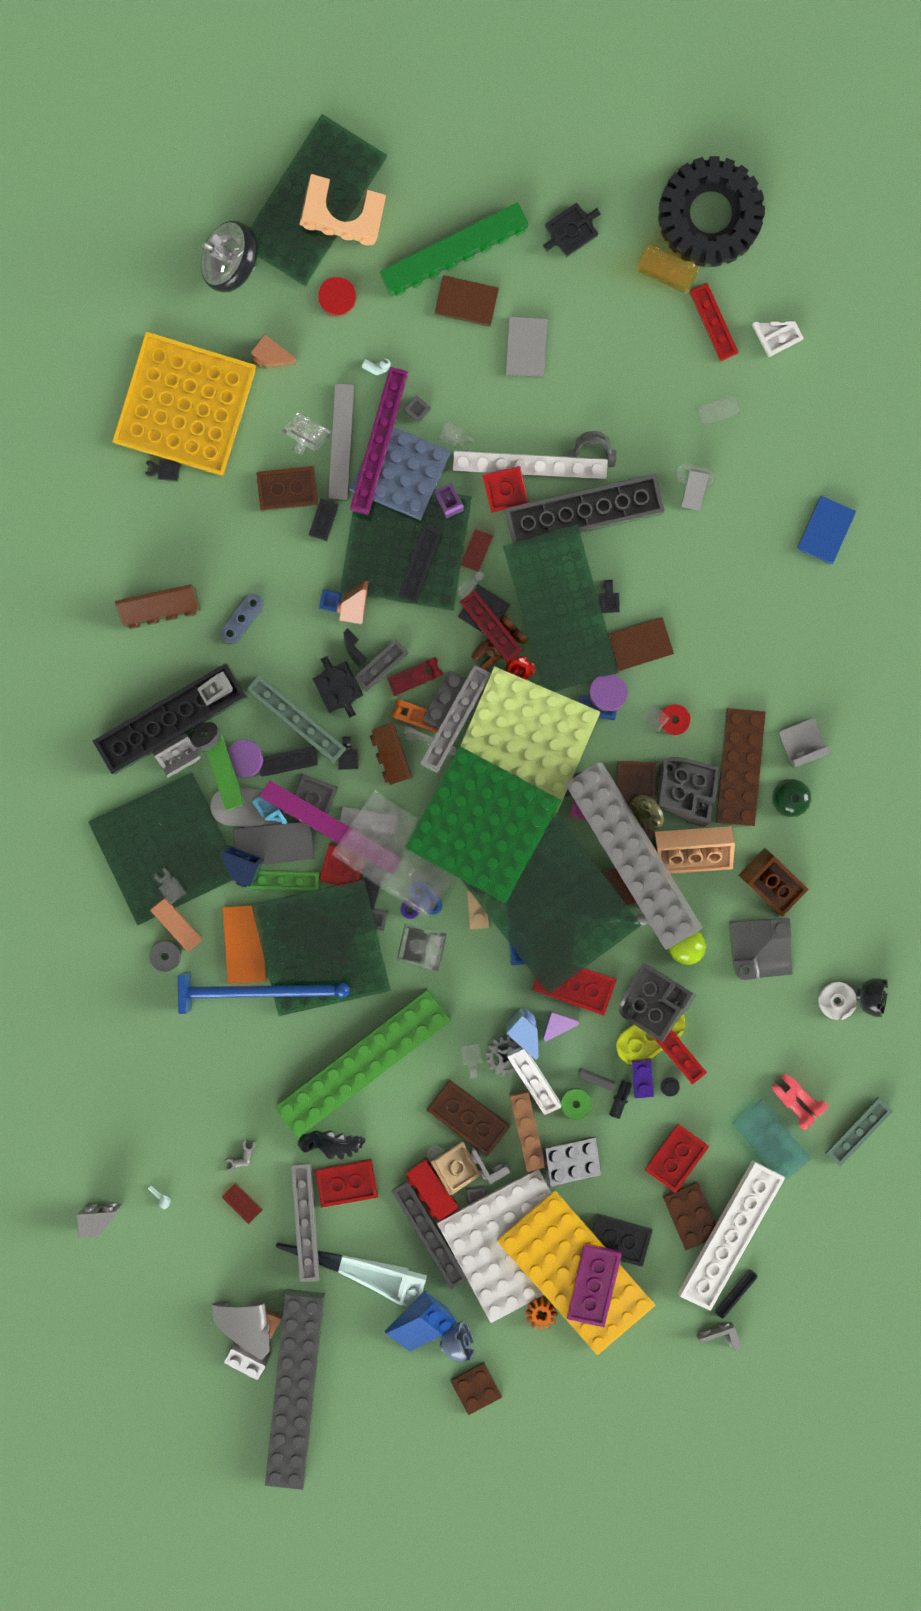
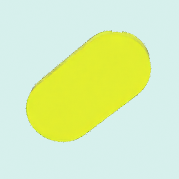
[616,1015,685,1065]

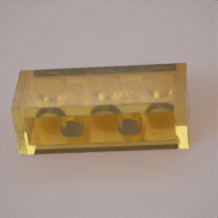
[636,245,699,295]

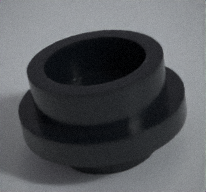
[660,1077,680,1097]

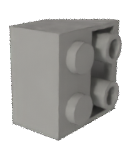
[77,1202,122,1238]

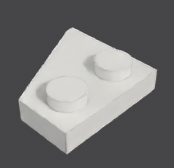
[752,321,804,358]

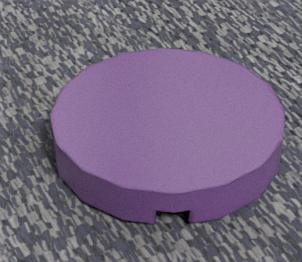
[589,674,628,712]
[228,740,263,778]

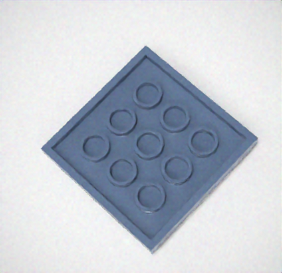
[350,427,451,521]

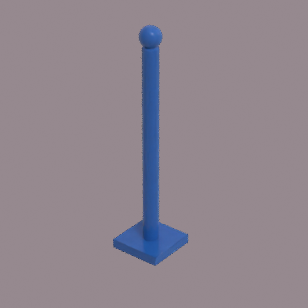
[178,972,350,1014]

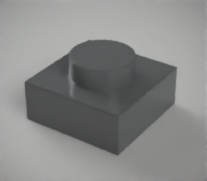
[404,395,431,423]

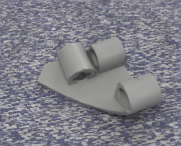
[212,1301,270,1360]

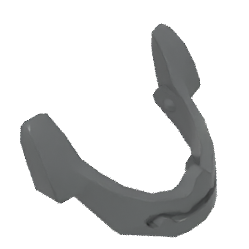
[568,431,616,467]

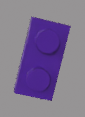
[631,1058,654,1098]

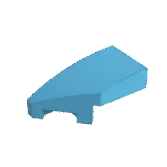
[252,796,288,824]

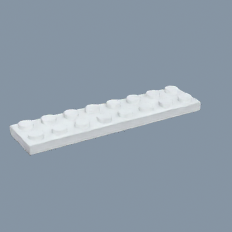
[677,1160,785,1311]

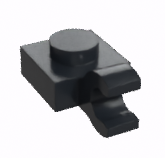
[599,580,620,613]
[338,736,358,770]

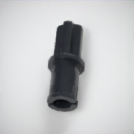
[609,1080,632,1119]

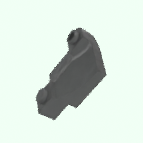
[657,757,720,827]
[729,917,793,980]
[619,963,696,1043]

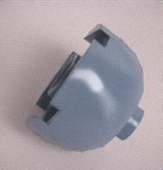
[440,1322,475,1362]

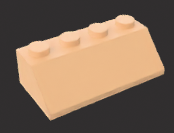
[654,826,735,874]

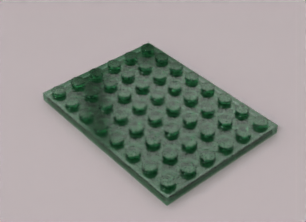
[461,812,641,994]

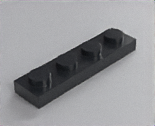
[398,524,442,604]

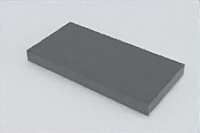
[233,821,314,864]

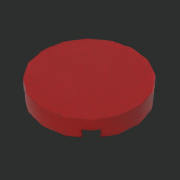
[318,277,357,316]

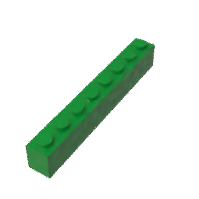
[380,202,528,296]

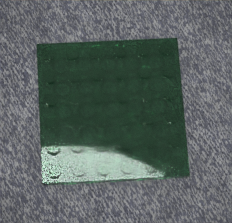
[340,490,472,611]
[88,772,232,925]
[251,879,391,1016]

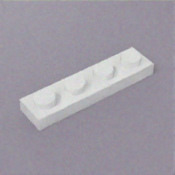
[507,1047,561,1115]

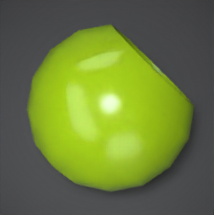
[669,931,707,966]

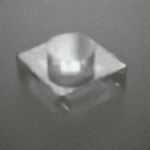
[642,705,669,733]

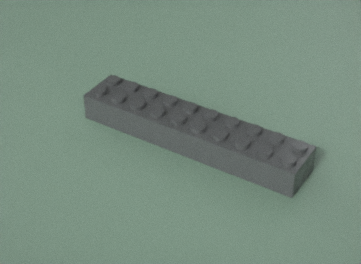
[265,1289,325,1490]

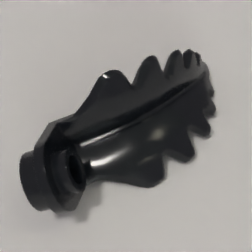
[298,1130,366,1160]

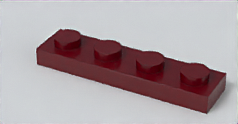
[460,590,522,663]

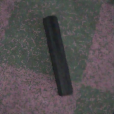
[715,1270,758,1319]

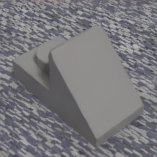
[197,672,233,705]

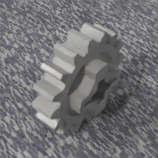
[485,1035,521,1077]

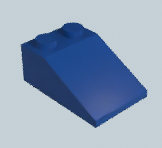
[385,1291,457,1351]

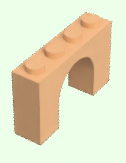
[299,174,386,246]

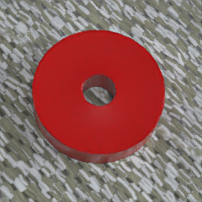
[659,704,691,735]

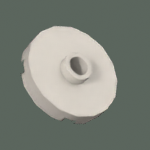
[818,981,857,1020]

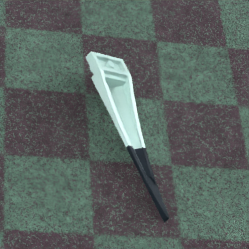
[276,1243,427,1307]

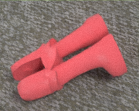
[771,1074,829,1131]

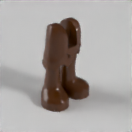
[471,614,528,670]

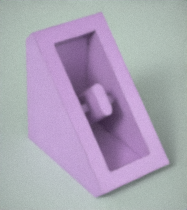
[543,1011,579,1042]

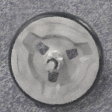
[201,221,258,293]

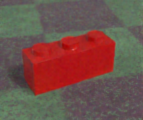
[406,1157,458,1221]

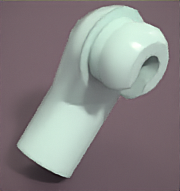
[361,358,391,375]

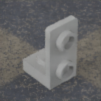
[470,1146,510,1184]
[696,1322,742,1351]

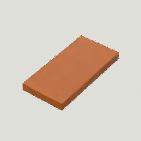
[223,905,267,984]

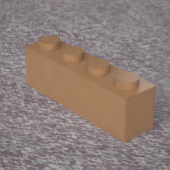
[509,1089,545,1172]

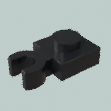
[145,460,180,482]

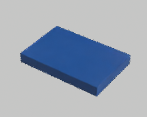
[797,496,856,564]

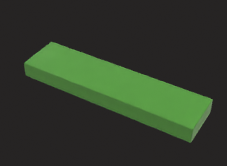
[206,733,245,811]
[242,870,320,891]

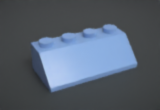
[505,1008,539,1060]

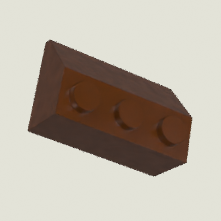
[370,722,412,785]

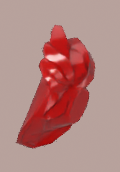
[505,655,535,680]

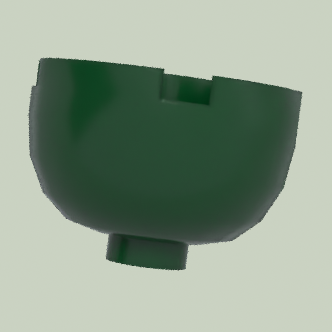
[772,779,811,817]

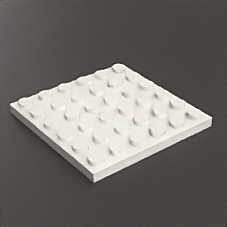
[437,1169,551,1323]

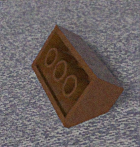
[115,584,201,629]

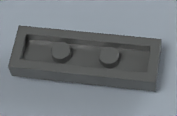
[355,639,409,692]
[422,671,466,729]

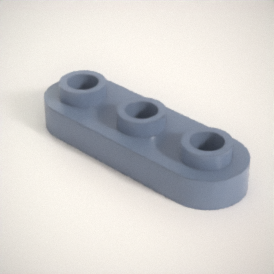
[221,594,264,644]

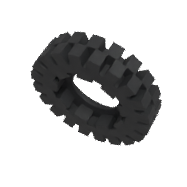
[658,156,765,267]

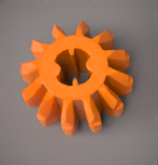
[525,1296,558,1331]

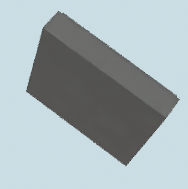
[294,774,338,814]

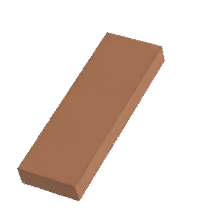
[150,897,203,952]

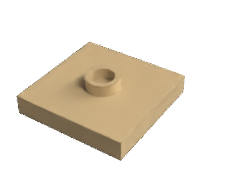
[431,1142,481,1195]

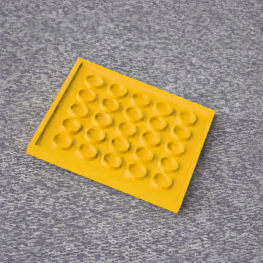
[112,332,257,477]

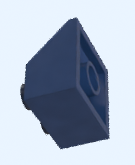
[220,845,264,887]

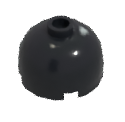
[856,978,888,1018]

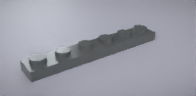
[392,1180,468,1289]

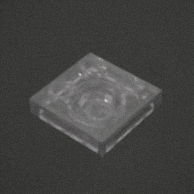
[282,413,331,455]

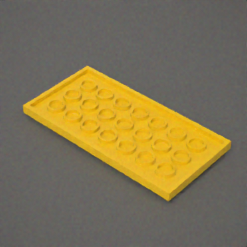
[497,1190,656,1355]

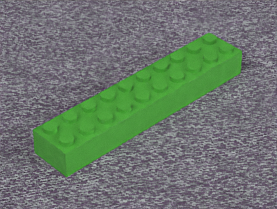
[275,988,451,1138]

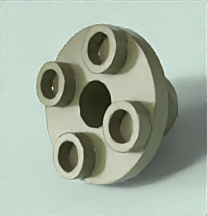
[629,795,664,830]

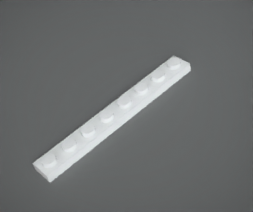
[453,450,608,479]

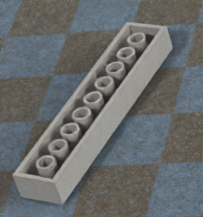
[565,762,703,950]

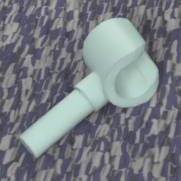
[148,1186,171,1209]

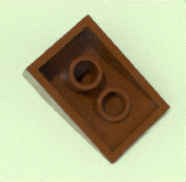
[738,848,809,917]

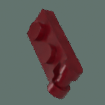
[387,657,444,696]

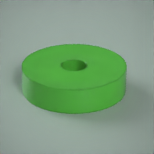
[561,1088,592,1120]

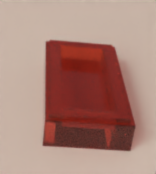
[461,529,493,572]
[222,1183,263,1224]

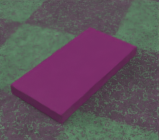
[567,1243,622,1327]

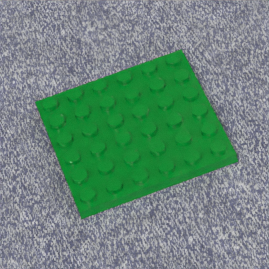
[405,746,562,903]

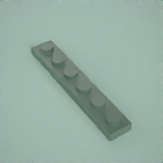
[246,675,347,764]

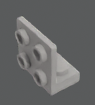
[779,718,832,768]

